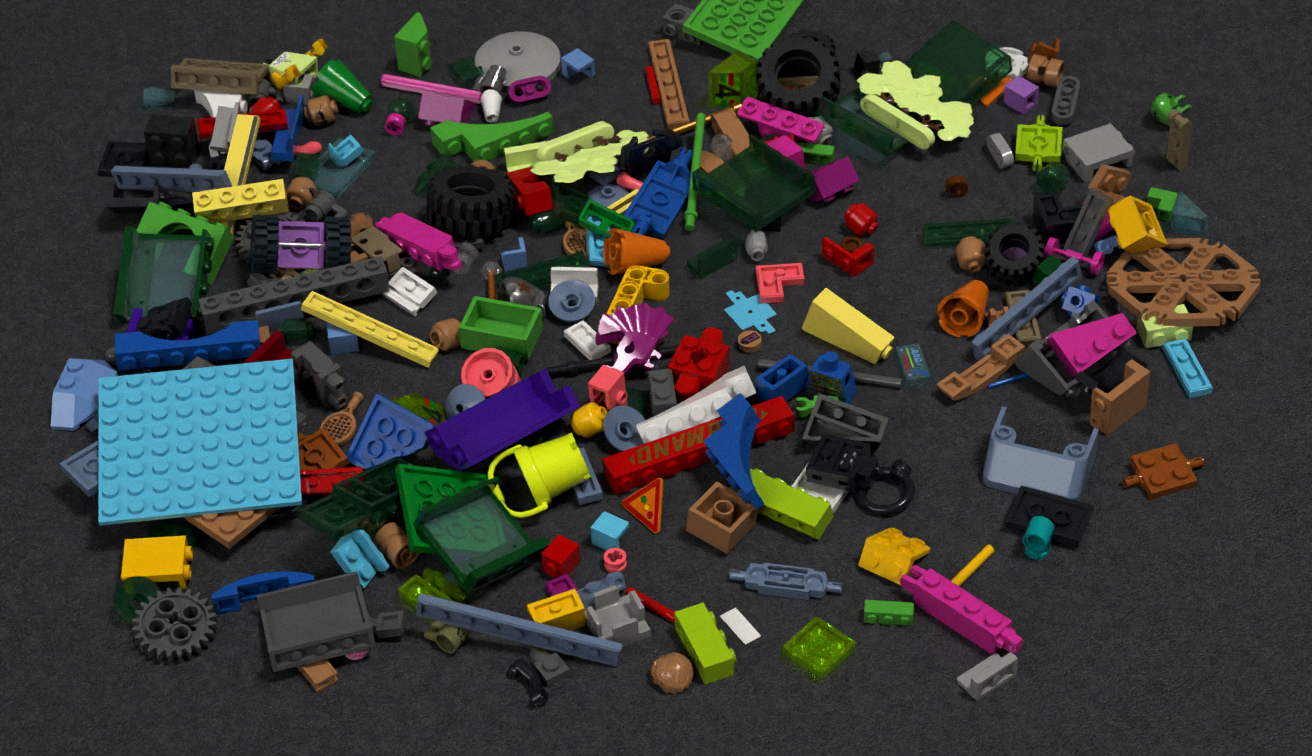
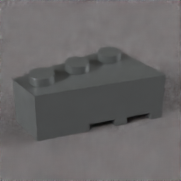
[802,393,889,445]

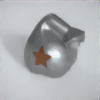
[496,277,546,318]

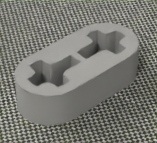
[987,133,1014,169]

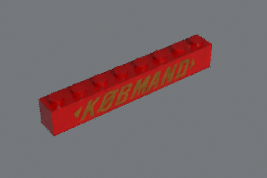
[602,396,795,495]

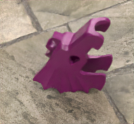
[595,302,674,377]

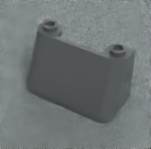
[1014,300,1130,398]

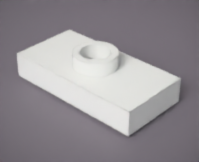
[564,320,611,360]

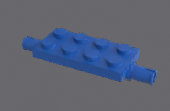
[623,147,693,240]

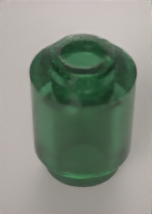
[529,207,565,235]
[278,317,314,343]

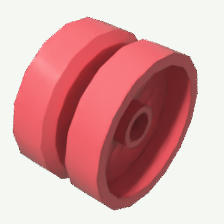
[461,348,521,399]

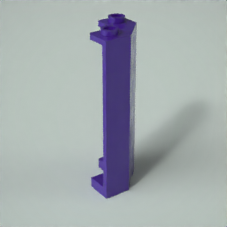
[424,369,580,471]

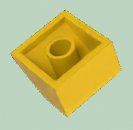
[1108,195,1168,253]

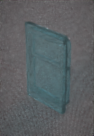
[301,138,376,196]

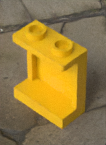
[121,536,193,594]

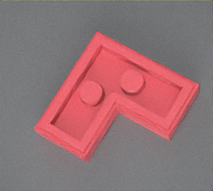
[756,263,805,304]

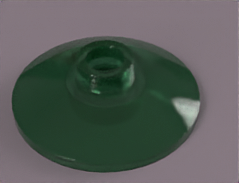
[113,576,162,625]

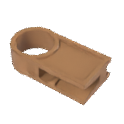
[297,659,339,692]

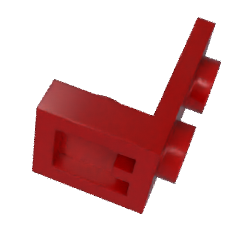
[822,237,875,277]

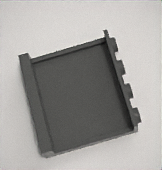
[256,571,376,672]

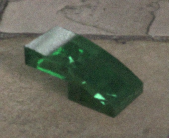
[448,57,484,81]

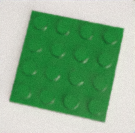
[395,464,505,558]

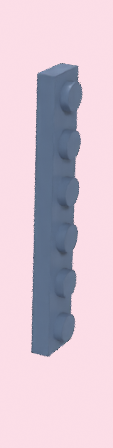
[111,166,233,192]
[971,257,1082,360]

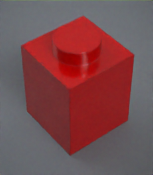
[541,534,581,578]

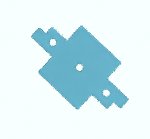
[724,290,777,334]

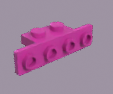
[737,97,825,143]

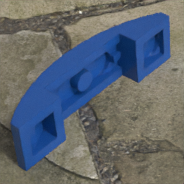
[212,571,315,615]

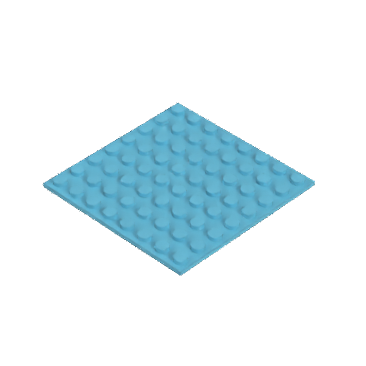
[98,359,302,526]

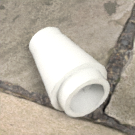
[480,89,502,123]

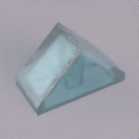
[1170,191,1209,236]

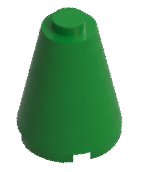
[312,59,373,114]

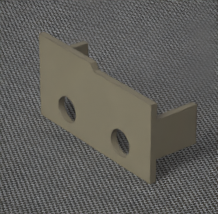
[351,226,403,273]

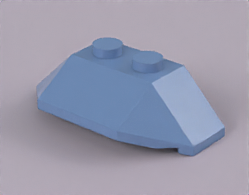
[51,358,118,431]

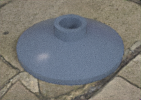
[586,184,629,207]
[548,280,595,322]
[445,384,486,419]
[603,406,645,452]

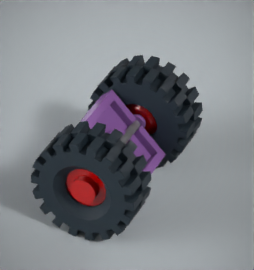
[250,215,352,273]

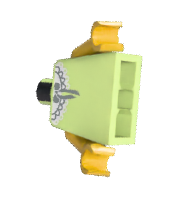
[264,39,328,89]

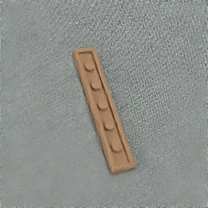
[648,39,689,129]

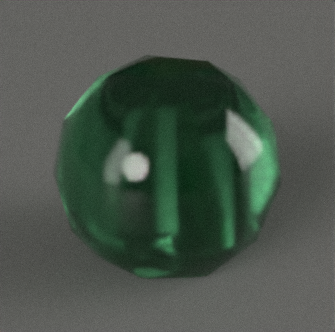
[388,96,415,123]

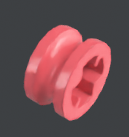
[604,548,627,573]

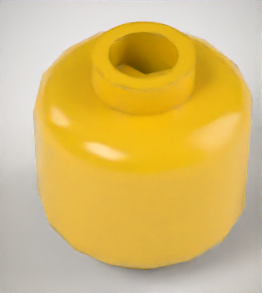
[571,402,607,438]

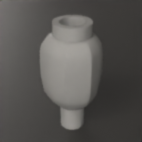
[745,225,768,261]

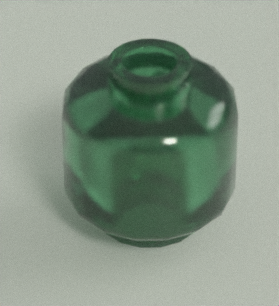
[1037,162,1070,194]

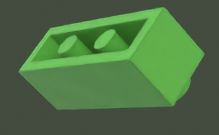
[795,142,835,165]
[864,600,914,626]

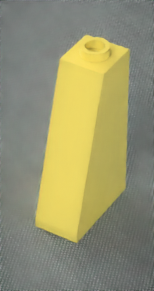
[802,288,895,365]

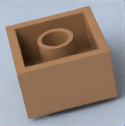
[686,481,758,554]

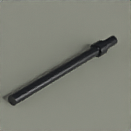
[548,345,679,377]

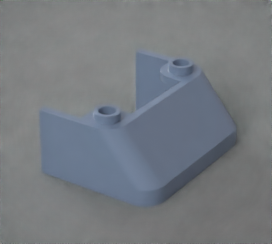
[983,406,1099,501]

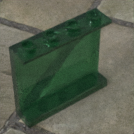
[904,20,1013,107]
[692,134,815,232]

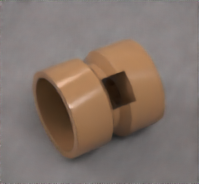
[1027,54,1065,88]
[374,522,420,569]

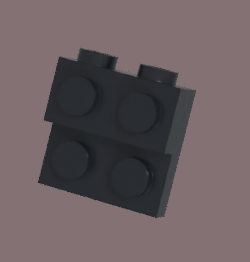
[135,297,192,340]

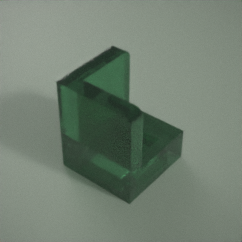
[295,152,321,178]

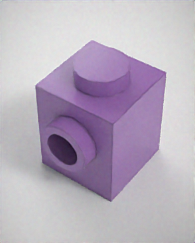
[1004,76,1039,115]

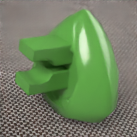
[1150,92,1192,126]

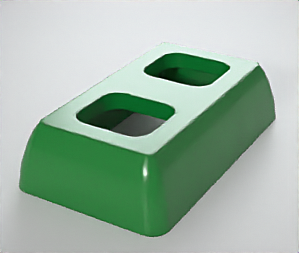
[578,200,635,239]

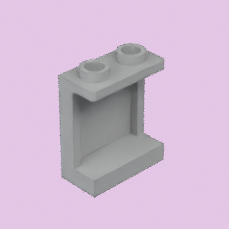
[1062,123,1135,183]

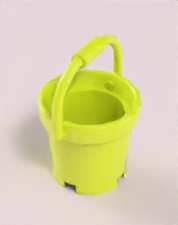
[487,433,591,518]

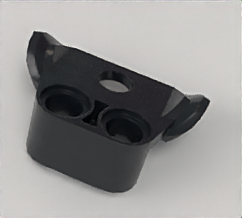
[621,128,683,180]

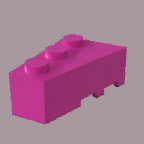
[1044,313,1137,378]

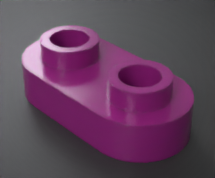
[508,76,551,104]

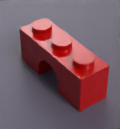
[506,166,553,216]

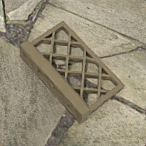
[171,58,269,95]

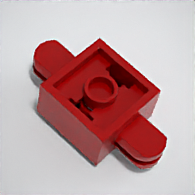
[667,327,730,402]

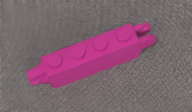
[374,213,463,271]
[899,565,1023,655]

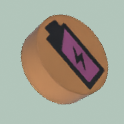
[738,330,762,353]

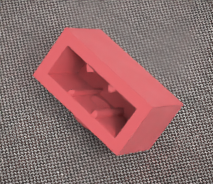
[588,365,628,413]

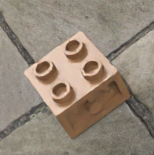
[1088,164,1132,207]

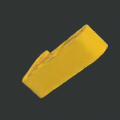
[607,265,670,344]

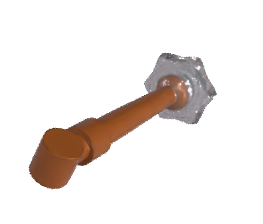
[479,262,502,300]

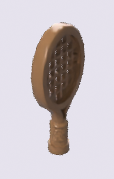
[560,211,588,261]
[319,392,364,446]

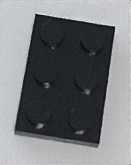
[1005,486,1094,548]

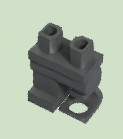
[291,341,349,409]

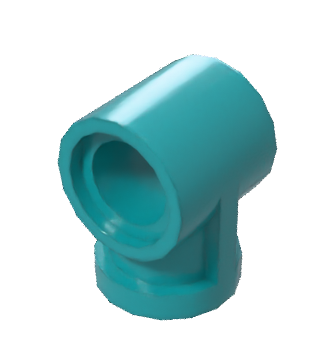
[1022,516,1055,560]

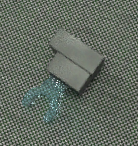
[854,49,893,77]

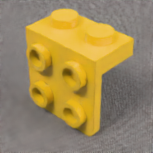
[858,528,931,586]

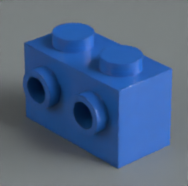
[756,354,808,402]

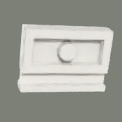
[382,267,437,316]

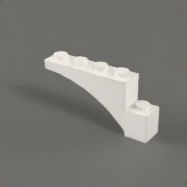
[194,90,248,157]
[636,365,756,444]

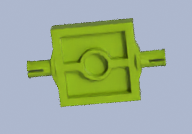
[1015,115,1063,172]

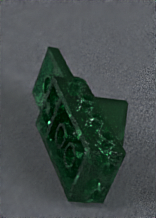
[297,456,412,544]

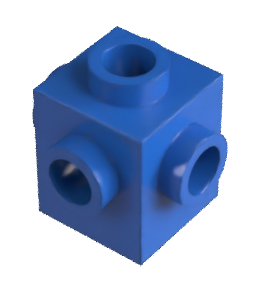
[1061,284,1101,317]

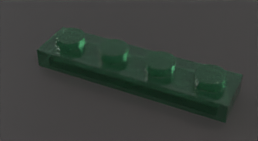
[921,218,1015,246]
[495,251,590,288]

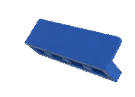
[271,95,304,161]

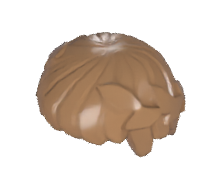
[650,652,693,694]

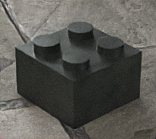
[144,114,200,168]

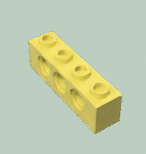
[192,179,289,224]

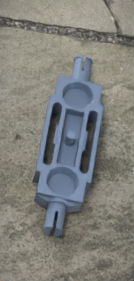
[729,563,843,600]

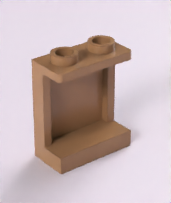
[1089,359,1150,436]

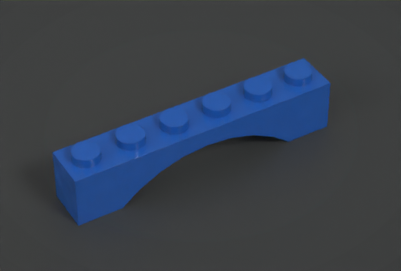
[115,320,261,371]

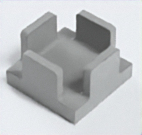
[585,585,651,647]

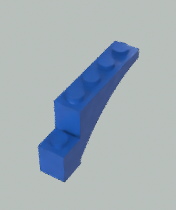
[703,393,764,510]

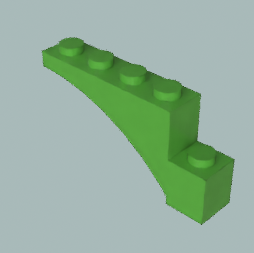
[430,112,554,162]

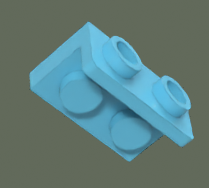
[330,530,389,589]

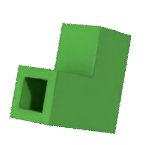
[1147,187,1179,222]

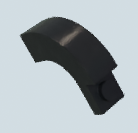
[1075,347,1148,399]

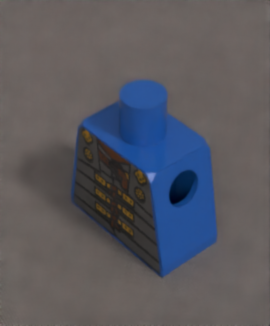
[805,351,857,404]

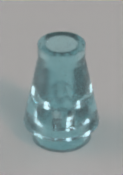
[143,86,174,107]

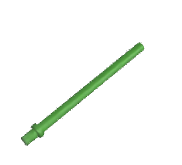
[684,113,705,231]

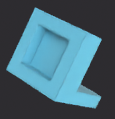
[590,511,629,551]

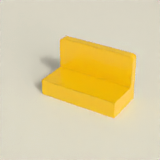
[527,589,585,631]

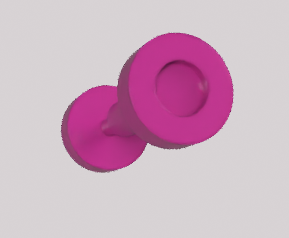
[1044,237,1105,275]

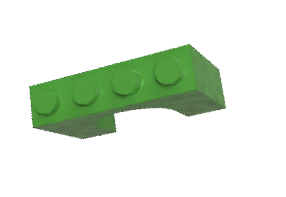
[137,202,235,286]

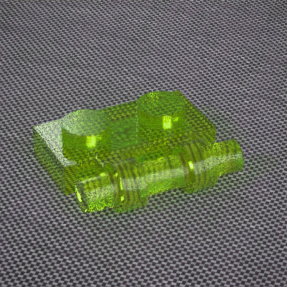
[398,567,465,608]

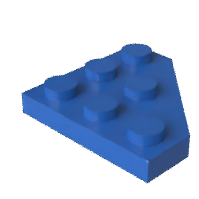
[346,393,436,471]

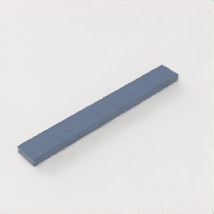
[416,593,623,667]

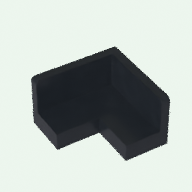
[1033,192,1083,247]

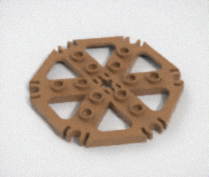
[1106,238,1261,327]

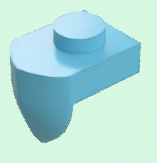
[328,135,364,167]

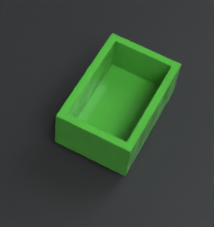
[459,296,543,361]

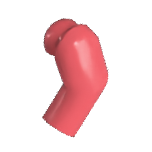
[295,141,322,159]
[616,172,643,191]

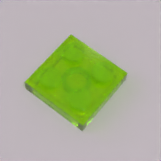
[782,616,856,680]

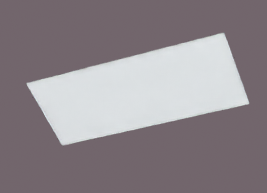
[720,607,761,645]

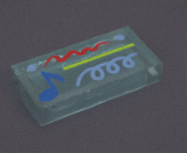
[896,343,931,386]

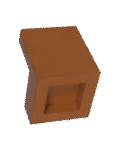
[1027,38,1060,69]

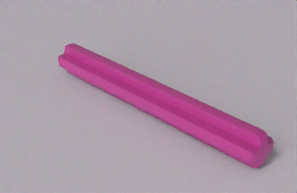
[381,74,483,104]

